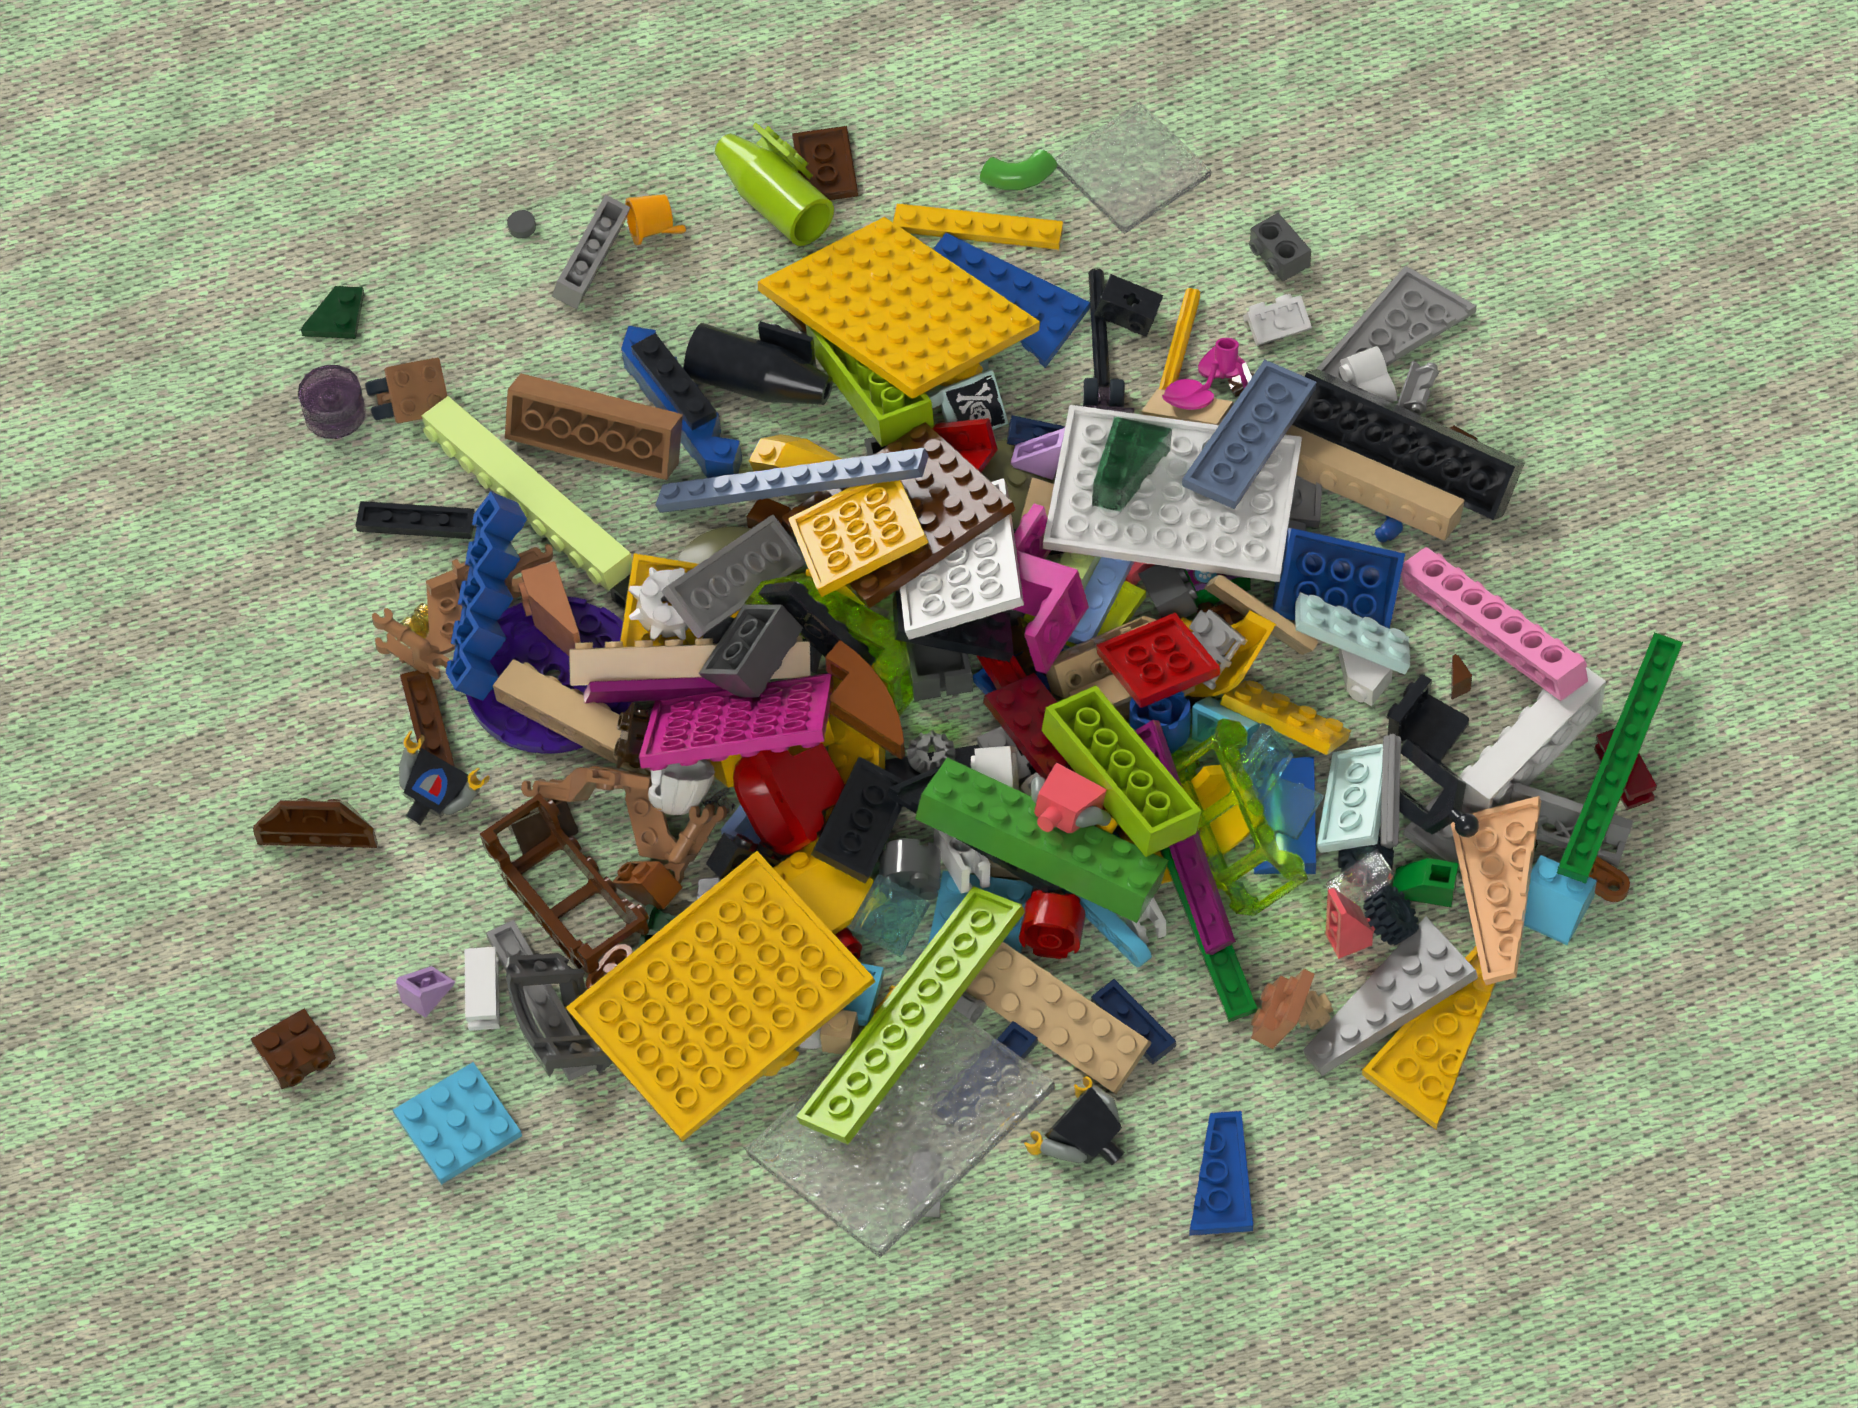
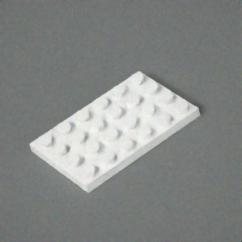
[900,478,1024,640]

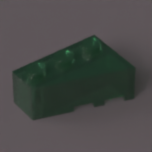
[1092,416,1172,512]

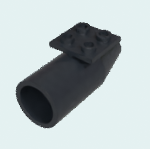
[683,321,833,405]

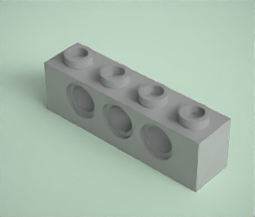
[552,195,630,309]

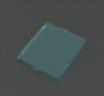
[1258,777,1323,840]

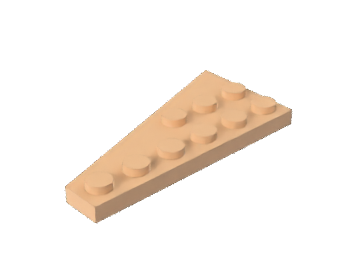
[1451,796,1541,985]

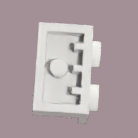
[1243,294,1312,346]

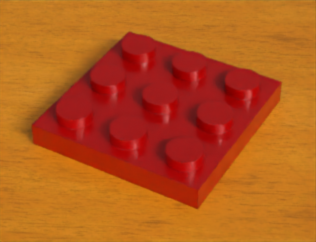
[1096,613,1220,708]

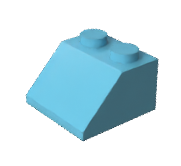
[1192,696,1263,763]
[1524,855,1597,945]

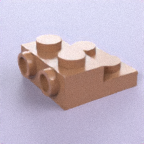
[1251,969,1315,1049]

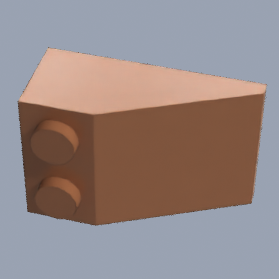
[518,561,581,656]

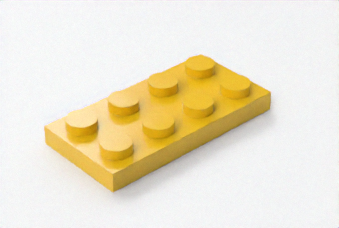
[1220,680,1351,755]

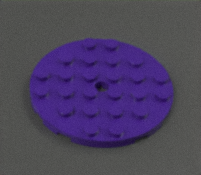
[466,596,635,754]

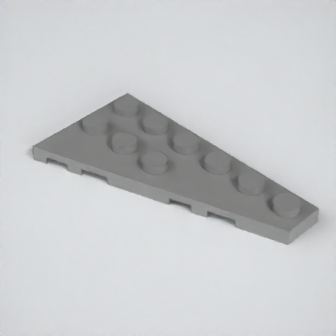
[1316,265,1477,381]
[1303,916,1478,1076]

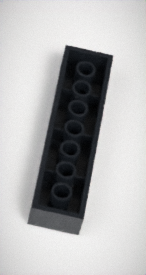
[1292,369,1525,520]

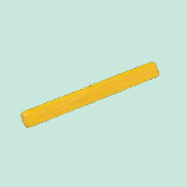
[1159,288,1201,390]

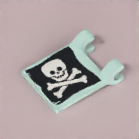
[925,369,1009,430]

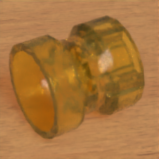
[400,603,429,639]

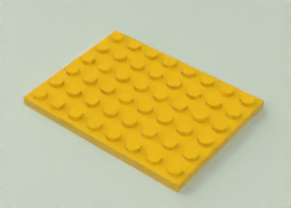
[758,217,1040,399]
[566,851,875,1142]

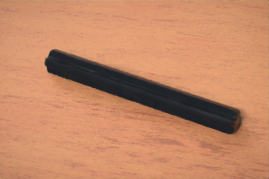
[1088,269,1110,390]

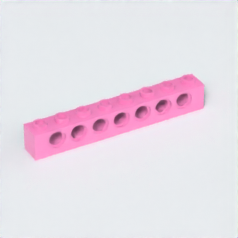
[1401,547,1588,701]

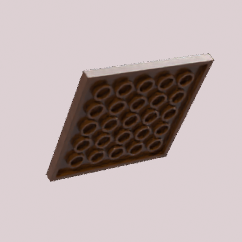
[781,423,1016,608]

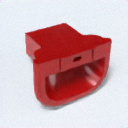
[733,743,845,856]

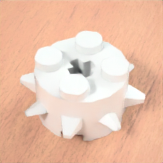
[628,567,689,640]

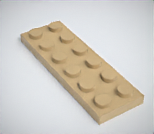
[966,942,1151,1094]

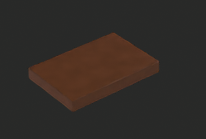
[792,126,858,200]

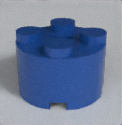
[1130,691,1190,755]

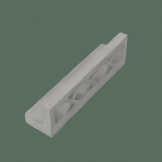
[1509,782,1633,866]

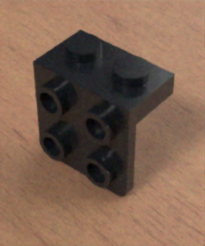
[1387,674,1469,761]

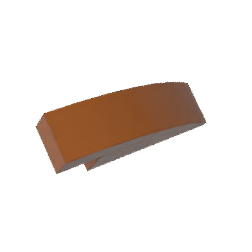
[825,640,905,760]

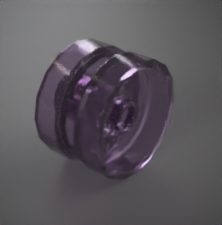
[298,365,366,439]

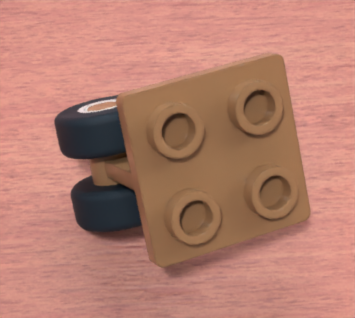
[365,357,448,424]

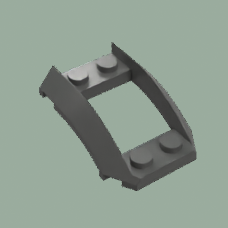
[506,953,613,1077]

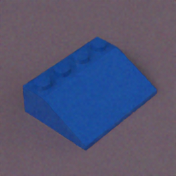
[1273,528,1405,629]

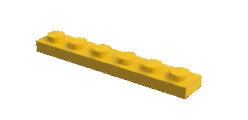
[893,203,1063,250]

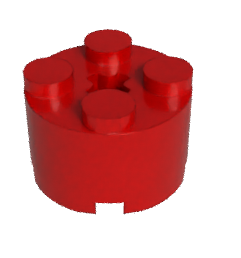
[1019,890,1086,959]

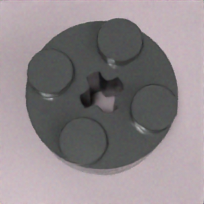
[879,838,941,904]

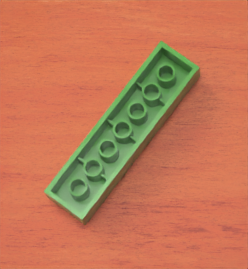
[915,757,1169,923]

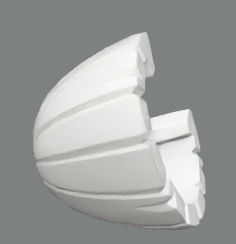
[648,759,715,815]

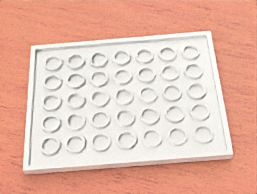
[1043,405,1302,582]

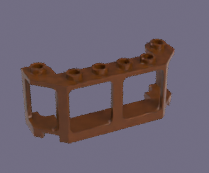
[480,793,649,974]

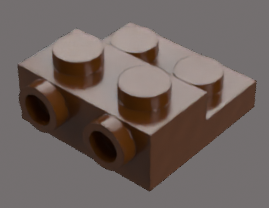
[251,1008,336,1089]

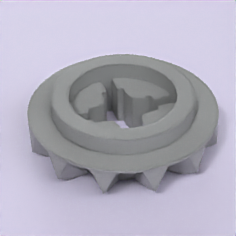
[907,730,956,774]

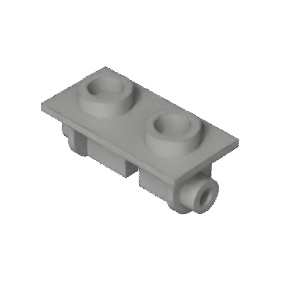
[1397,361,1439,415]

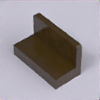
[508,799,579,855]

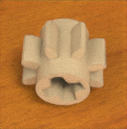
[1298,991,1333,1030]

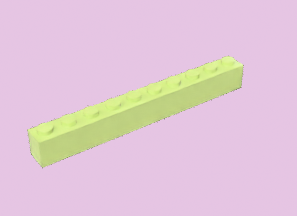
[421,396,632,591]

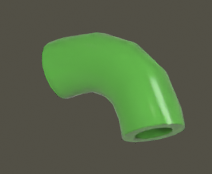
[980,149,1057,190]

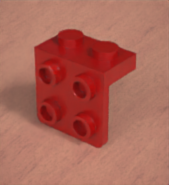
[932,418,998,473]

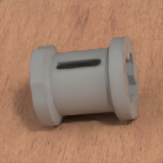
[950,992,986,1025]

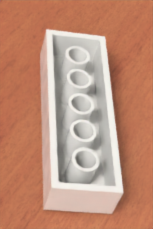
[1460,667,1606,812]

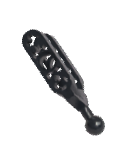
[1399,738,1479,838]

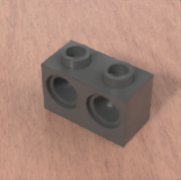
[1249,213,1311,282]

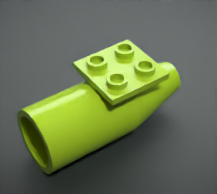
[715,122,834,246]

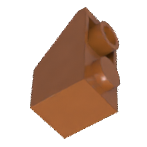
[613,861,682,909]

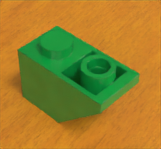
[1392,858,1458,908]

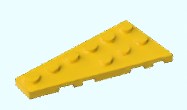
[1362,946,1496,1130]

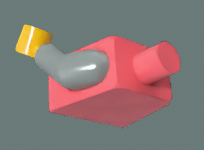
[1031,763,1118,834]

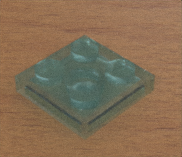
[1229,723,1294,805]
[848,874,931,957]

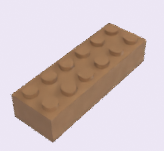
[505,373,683,480]

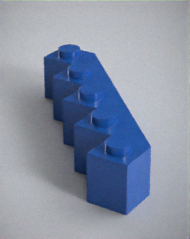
[621,326,742,478]
[446,491,527,701]

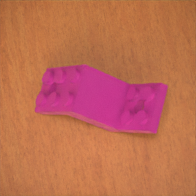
[1013,503,1089,674]

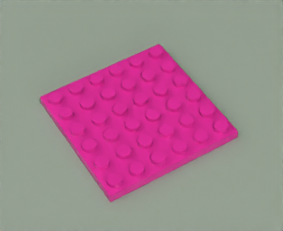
[639,673,834,771]

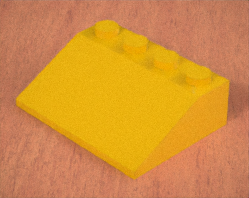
[773,838,887,935]

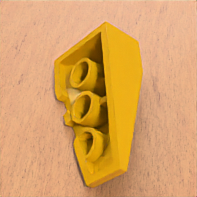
[749,434,842,493]

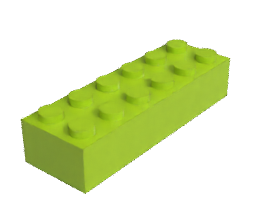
[806,325,934,447]
[1042,685,1201,857]

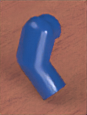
[1375,515,1403,543]

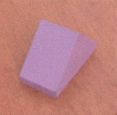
[1011,428,1065,480]
[396,966,455,1018]

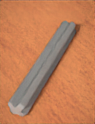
[1380,734,1401,849]

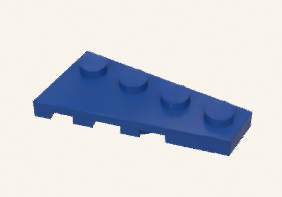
[1189,1111,1253,1236]

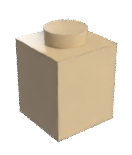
[820,1010,859,1055]

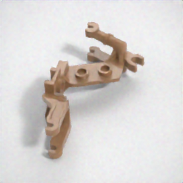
[372,544,553,679]
[521,766,727,884]

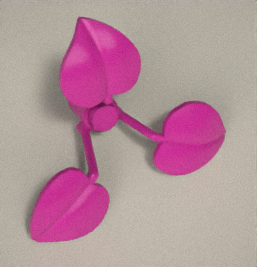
[1162,338,1248,410]

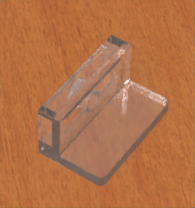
[1325,850,1395,904]

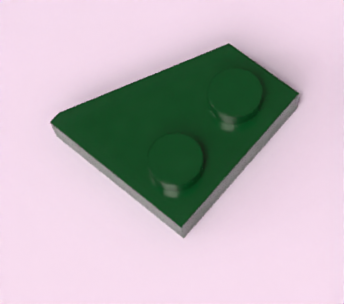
[301,286,364,339]

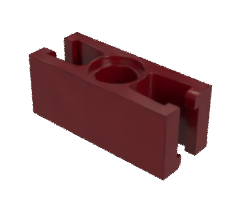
[1594,728,1657,810]

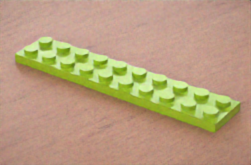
[796,886,1025,1145]

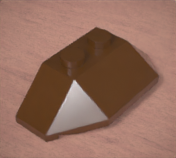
[253,798,378,848]

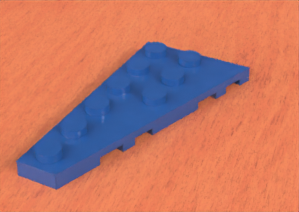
[933,233,1090,368]

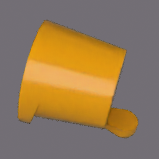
[625,194,686,246]

